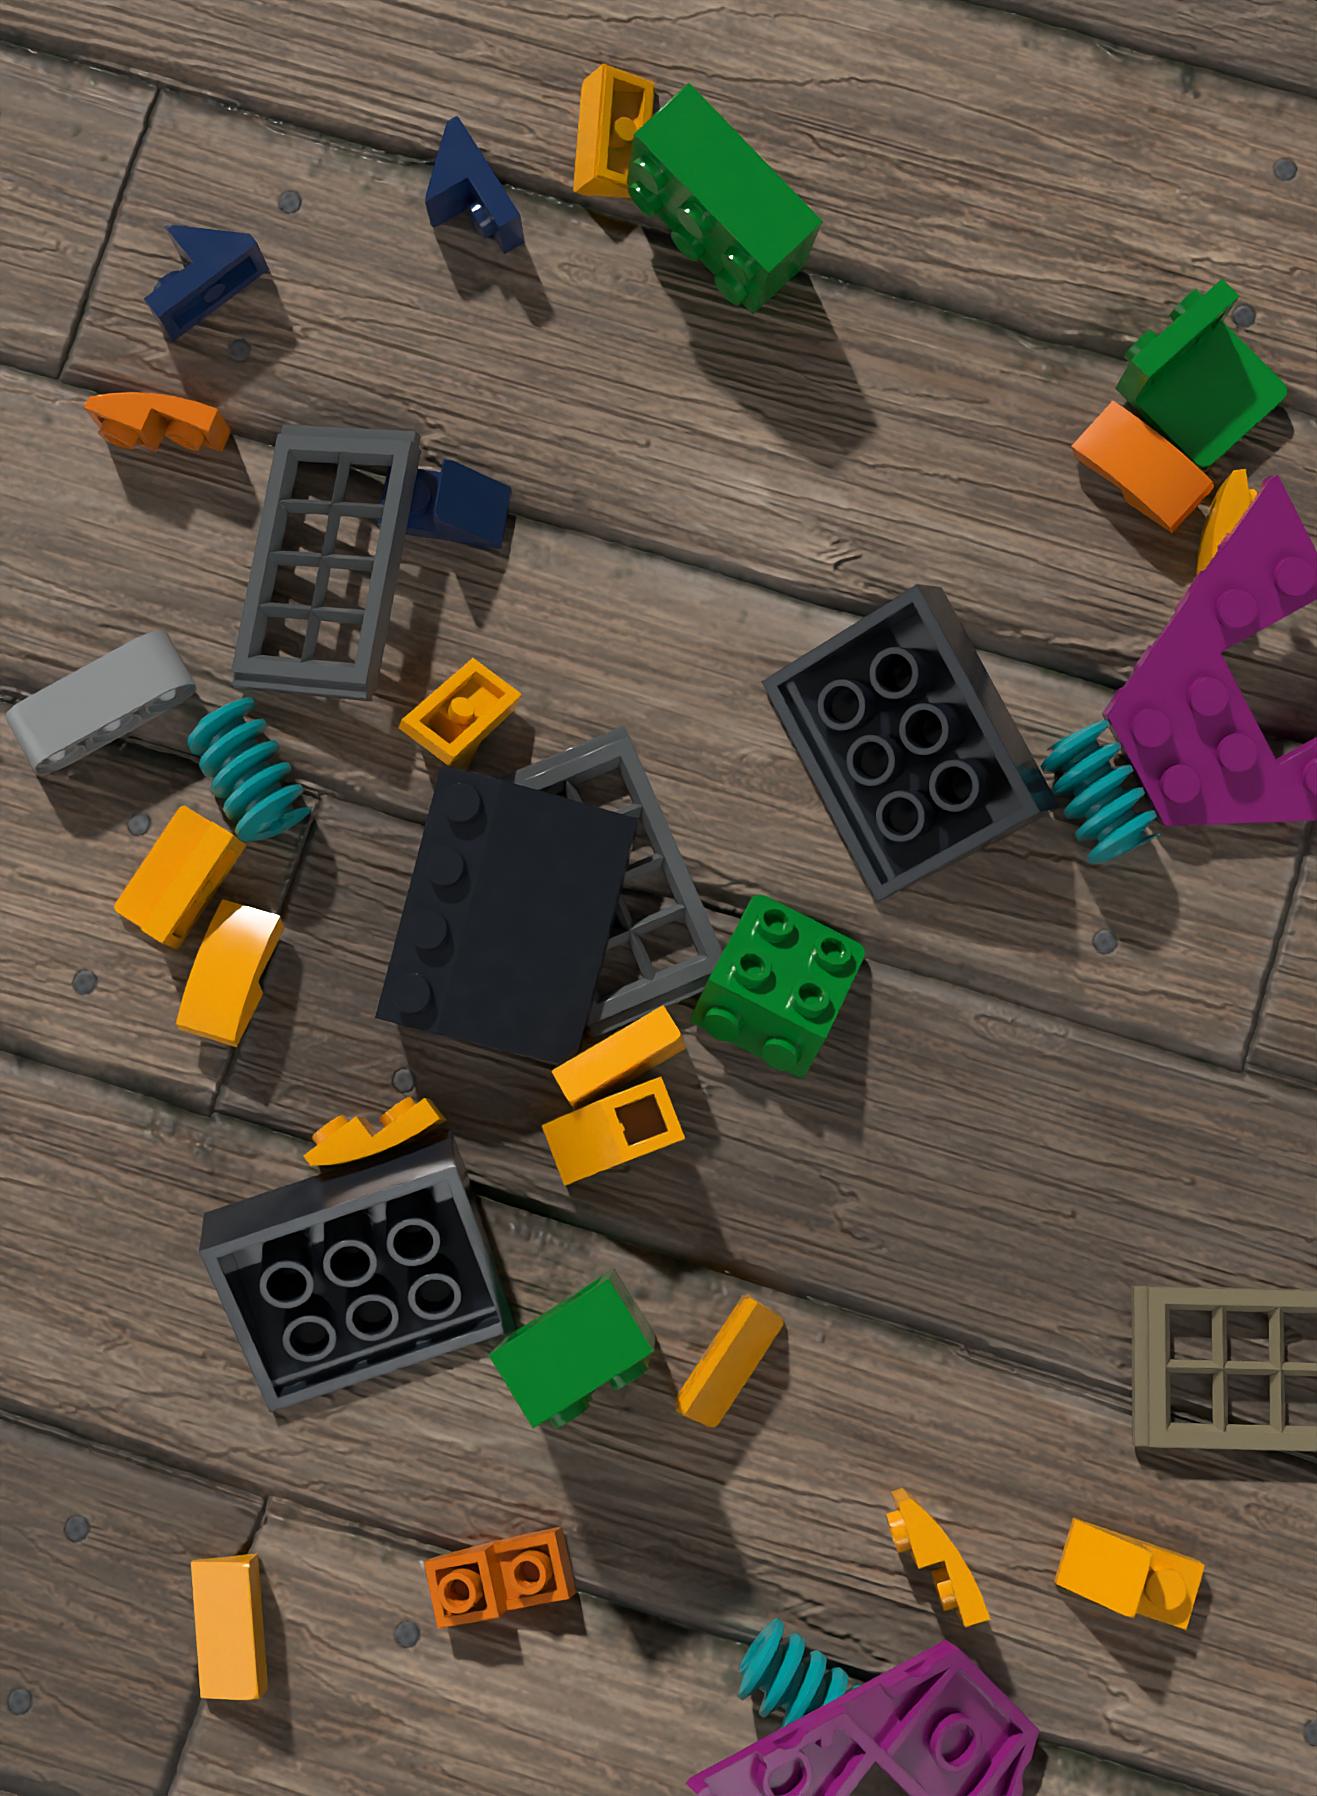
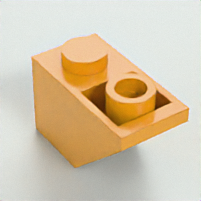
[542,1077,685,1186]

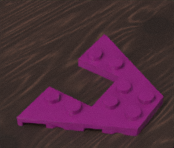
[1102,475,1317,826]
[685,1640,1039,1796]

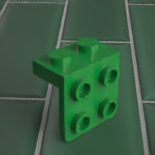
[1115,279,1287,471]
[689,895,865,1079]

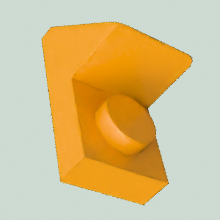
[398,658,522,771]
[1054,1518,1205,1630]

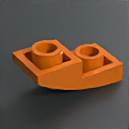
[84,392,232,453]
[1071,401,1214,533]
[424,1526,576,1629]

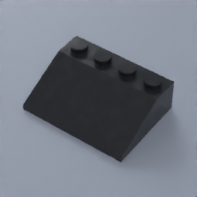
[761,584,1060,902]
[375,765,639,1065]
[199,1130,517,1412]

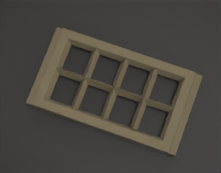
[1131,1285,1317,1451]

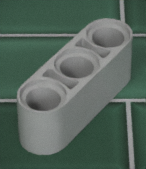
[5,631,197,775]

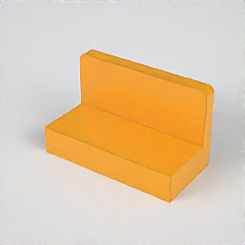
[114,806,246,950]

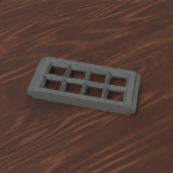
[231,425,421,702]
[498,725,723,1039]

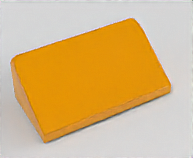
[573,63,655,198]
[552,1005,687,1111]
[675,1293,784,1428]
[191,1553,268,1701]

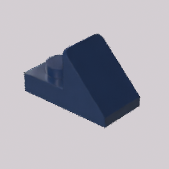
[425,115,525,254]
[144,225,269,342]
[377,459,512,549]

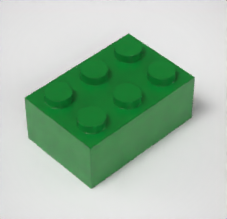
[626,83,823,314]
[488,1268,656,1429]

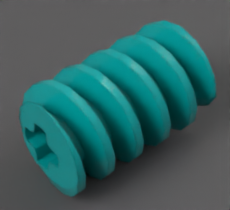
[187,697,313,842]
[1040,720,1164,864]
[737,1617,862,1729]

